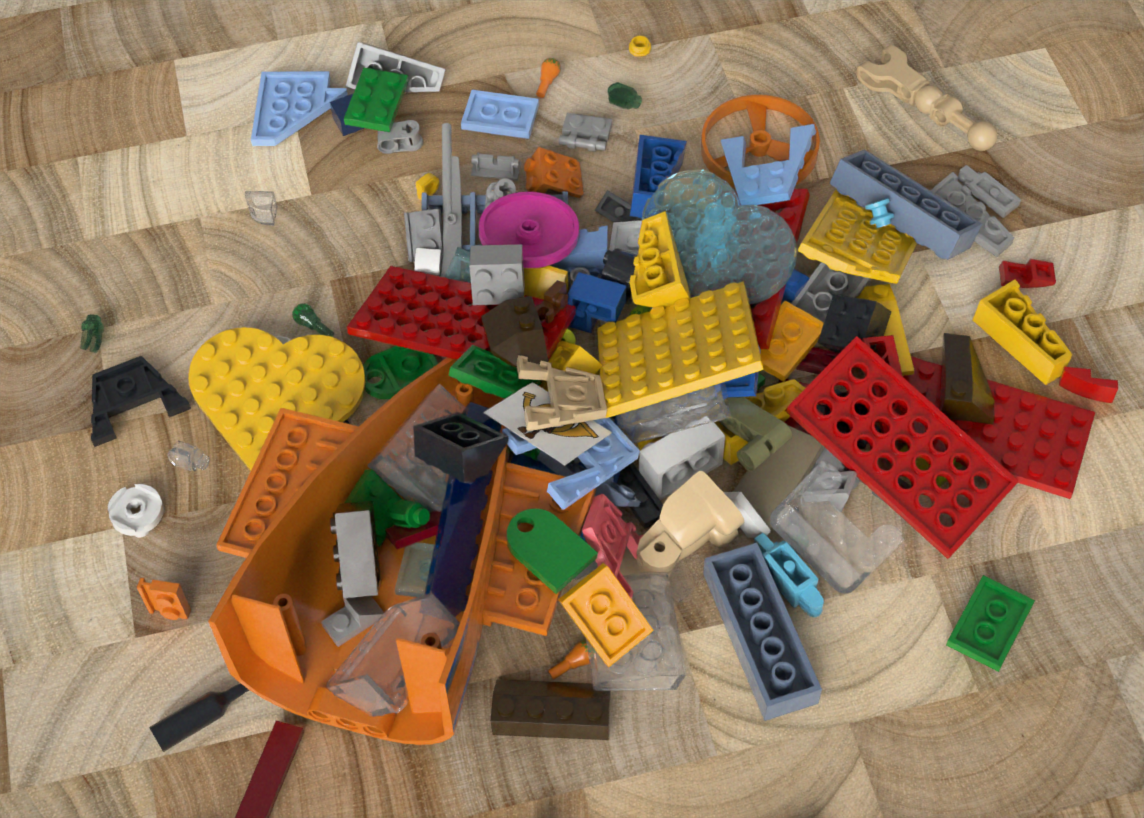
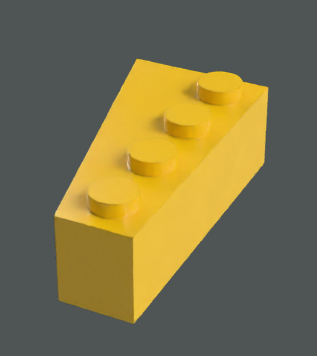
[972,280,1073,385]

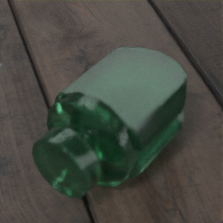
[607,82,642,110]
[80,314,104,353]

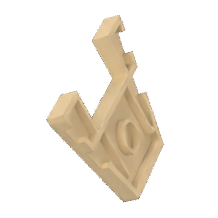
[517,355,607,431]

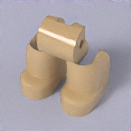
[637,471,745,577]

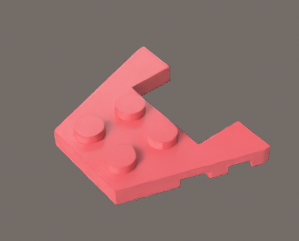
[582,494,644,599]

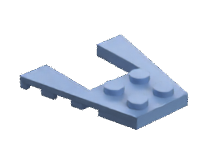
[721,124,816,207]
[502,418,640,510]

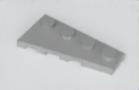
[930,172,1014,257]

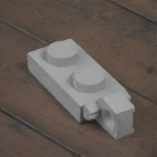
[958,165,1021,218]

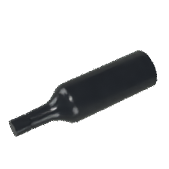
[149,683,250,752]

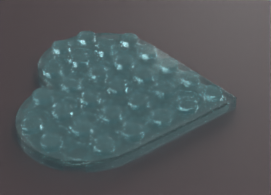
[642,170,797,309]

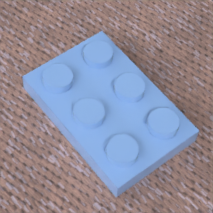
[461,90,539,139]

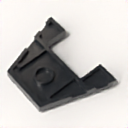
[91,356,191,447]

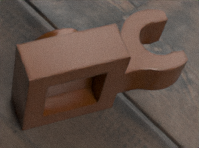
[536,280,568,324]

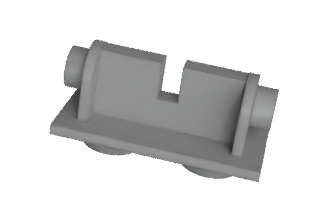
[471,152,521,181]

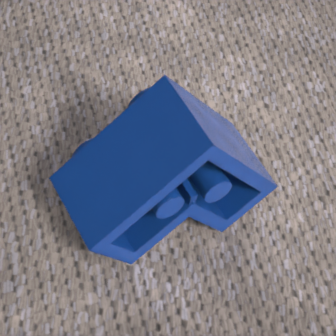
[568,272,626,333]

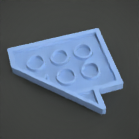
[251,71,348,146]

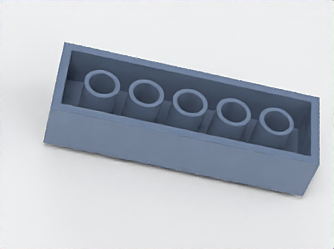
[830,149,982,260]
[703,543,822,721]

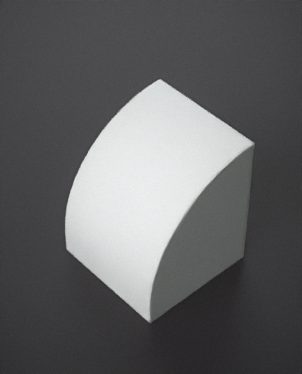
[414,248,442,277]

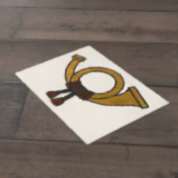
[484,382,612,465]

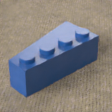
[630,135,687,219]

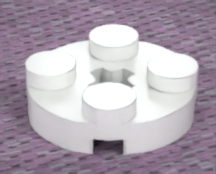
[108,484,165,537]

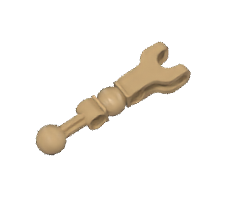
[857,45,998,151]

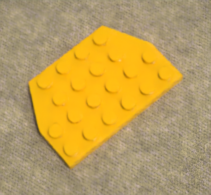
[798,188,917,284]

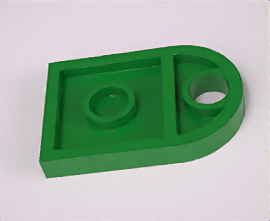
[363,346,438,399]
[506,508,598,594]

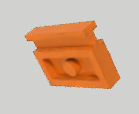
[137,578,191,620]

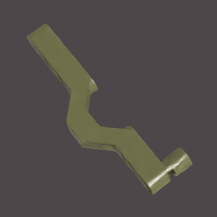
[716,397,792,471]

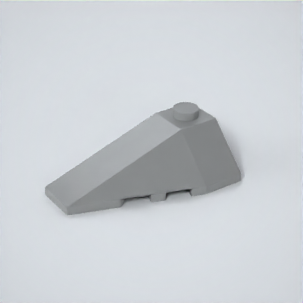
[345,42,446,92]

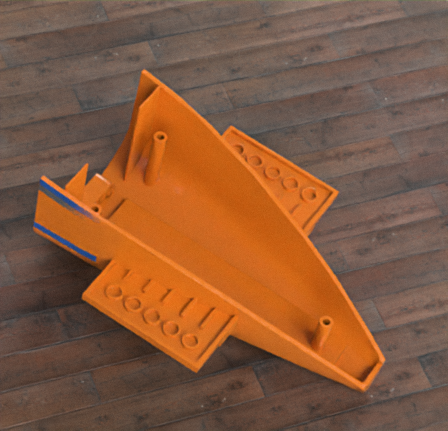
[208,358,596,745]

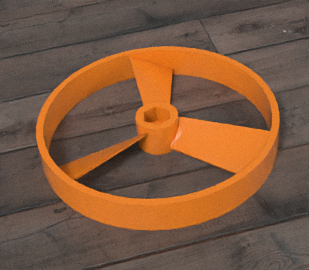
[701,95,820,189]

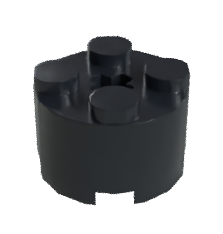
[597,248,637,305]

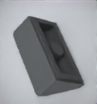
[595,190,646,222]

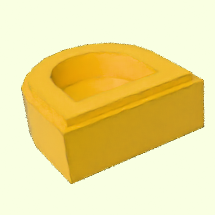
[416,173,439,201]

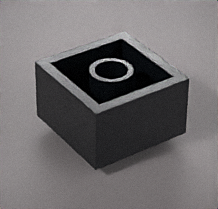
[818,294,892,354]

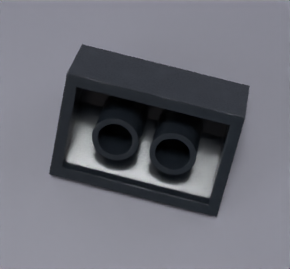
[413,412,508,483]

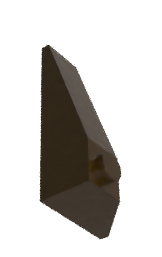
[940,333,995,424]

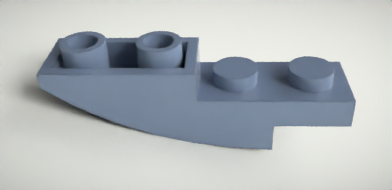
[537,450,641,507]

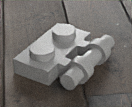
[559,113,612,152]

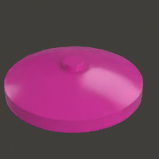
[479,192,579,268]

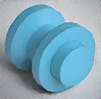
[865,198,894,228]

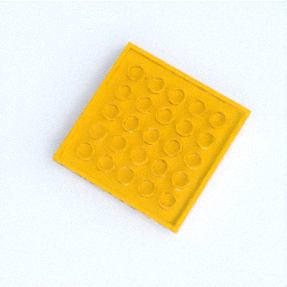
[597,281,763,418]

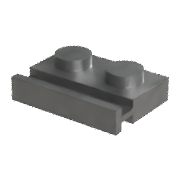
[404,209,443,262]

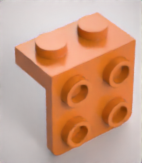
[524,147,584,198]

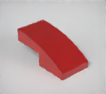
[999,259,1056,288]
[1059,366,1118,403]

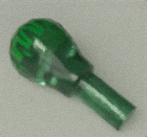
[292,303,334,337]

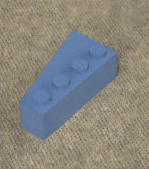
[549,225,608,279]

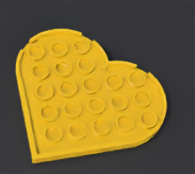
[188,327,366,471]

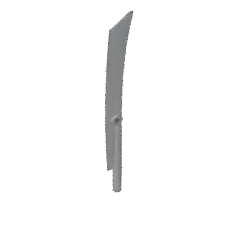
[435,123,462,321]

